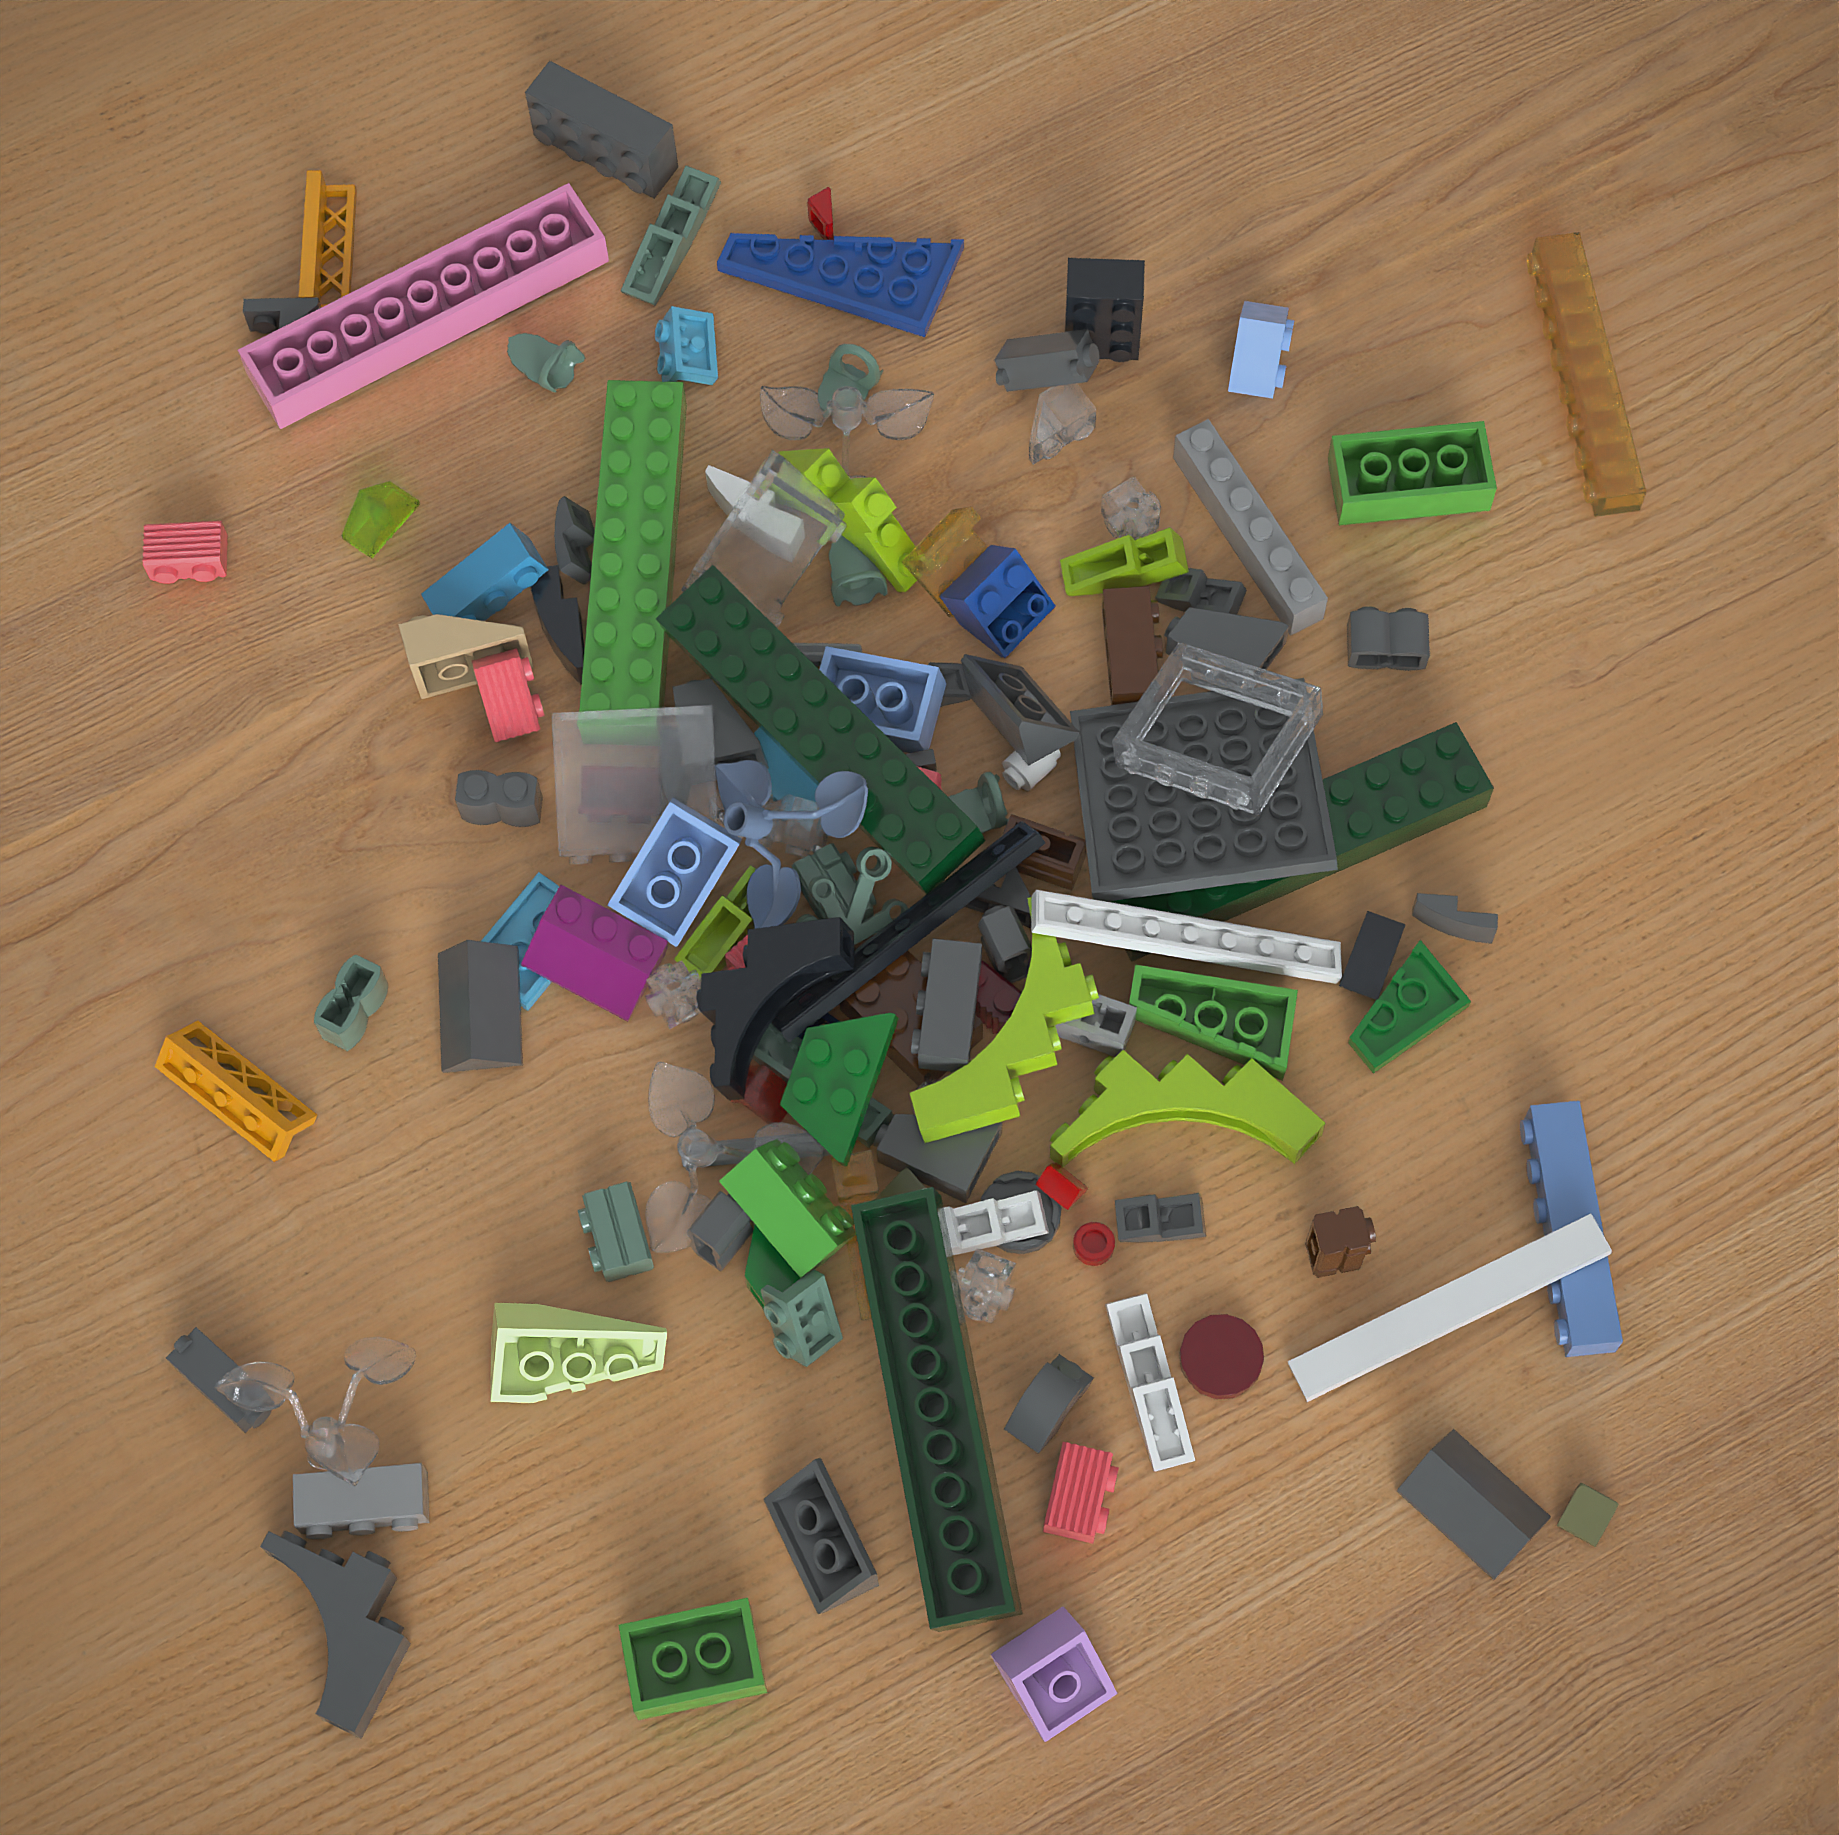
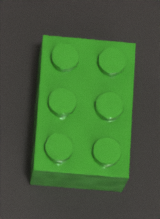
[719,1138,856,1278]
[619,1598,767,1720]

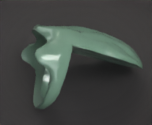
[507,333,585,393]
[818,344,884,417]
[829,534,888,607]
[948,772,1009,833]

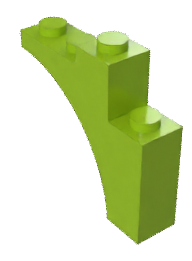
[755,448,930,592]

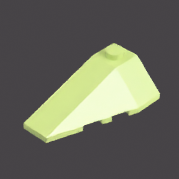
[490,1303,667,1403]

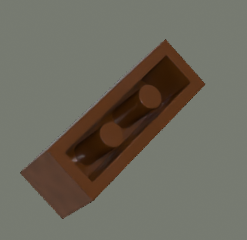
[1102,586,1166,705]

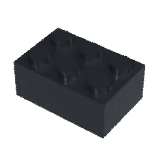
[1065,258,1145,362]

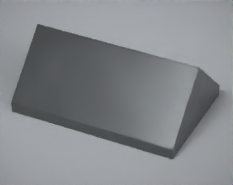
[961,654,1080,766]
[438,940,523,1073]
[1397,1429,1551,1580]
[763,1458,879,1614]

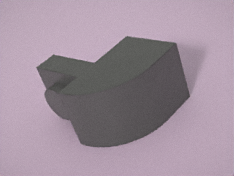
[1004,1354,1094,1453]

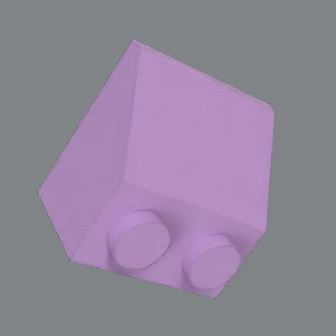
[990,1607,1118,1742]

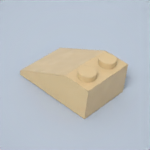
[399,614,534,699]

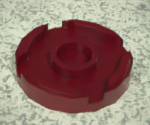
[1179,1314,1264,1399]

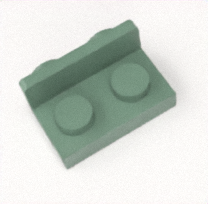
[761,1269,843,1367]

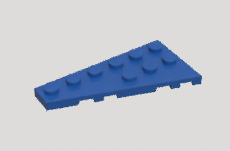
[717,233,964,337]

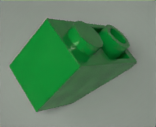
[744,1224,801,1309]

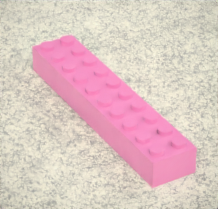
[238,183,609,429]

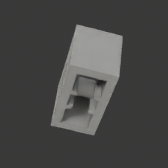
[1050,994,1137,1057]

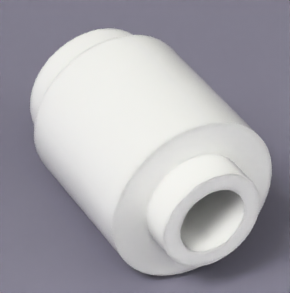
[1002,749,1061,791]

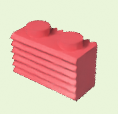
[142,521,228,584]
[472,648,545,742]
[1043,1442,1119,1544]

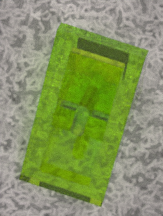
[341,481,420,559]

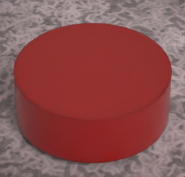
[1073,1222,1115,1266]

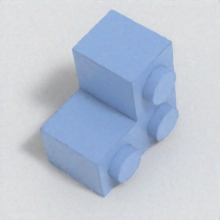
[1228,301,1294,399]

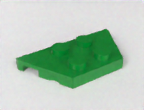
[780,1013,899,1167]

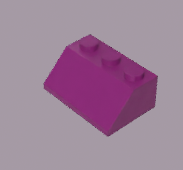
[521,885,668,1022]

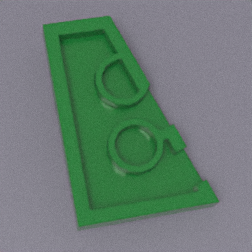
[1348,940,1471,1074]

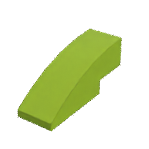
[1060,527,1189,596]
[674,865,757,981]

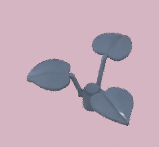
[715,760,868,929]

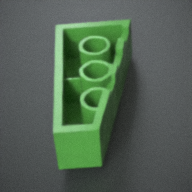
[1129,965,1298,1081]

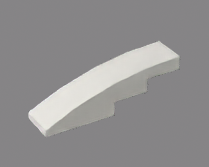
[944,1190,1049,1255]
[1105,1293,1196,1472]

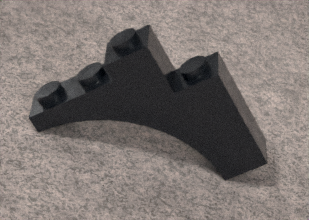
[696,917,854,1101]

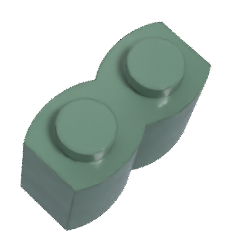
[314,954,388,1051]

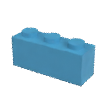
[421,523,549,621]

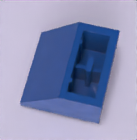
[939,545,1056,658]

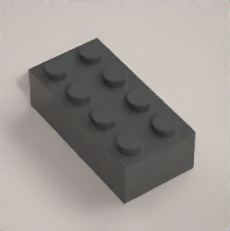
[525,61,678,199]

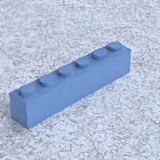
[1520,1101,1623,1357]

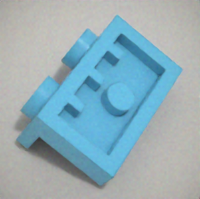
[655,306,718,385]

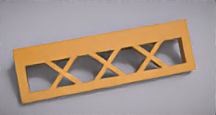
[298,170,357,307]
[154,1020,317,1162]

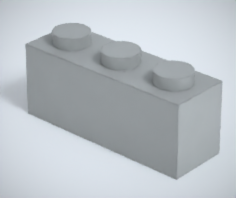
[293,1463,430,1539]

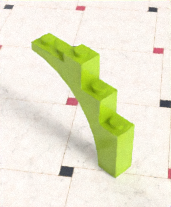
[910,897,1099,1143]
[1050,1050,1326,1167]

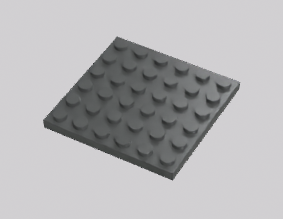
[1070,678,1338,902]

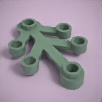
[796,846,908,945]

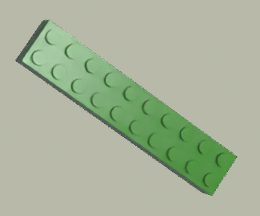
[578,380,687,746]

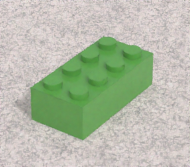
[1328,421,1497,525]

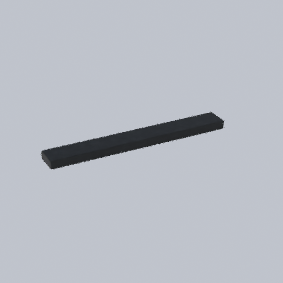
[771,821,1045,1043]

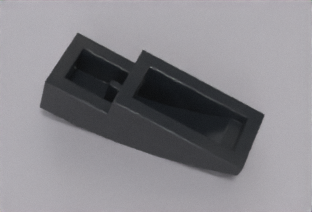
[530,565,585,685]

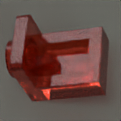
[731,1065,787,1127]

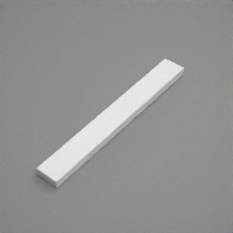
[1031,890,1342,984]
[1287,1214,1612,1402]

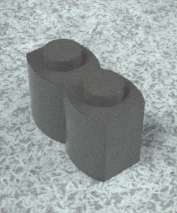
[1347,607,1430,671]
[455,770,543,827]
[978,905,1032,984]
[687,1191,753,1271]

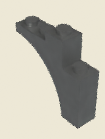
[260,1531,411,1739]

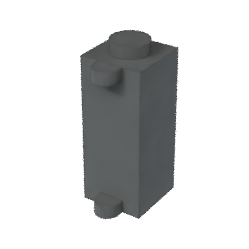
[994,329,1099,392]
[166,1327,275,1433]

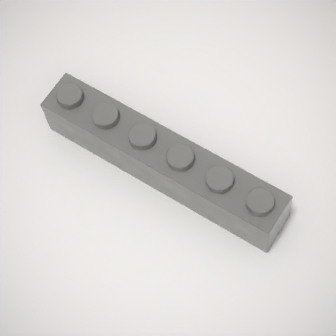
[1173,419,1328,636]

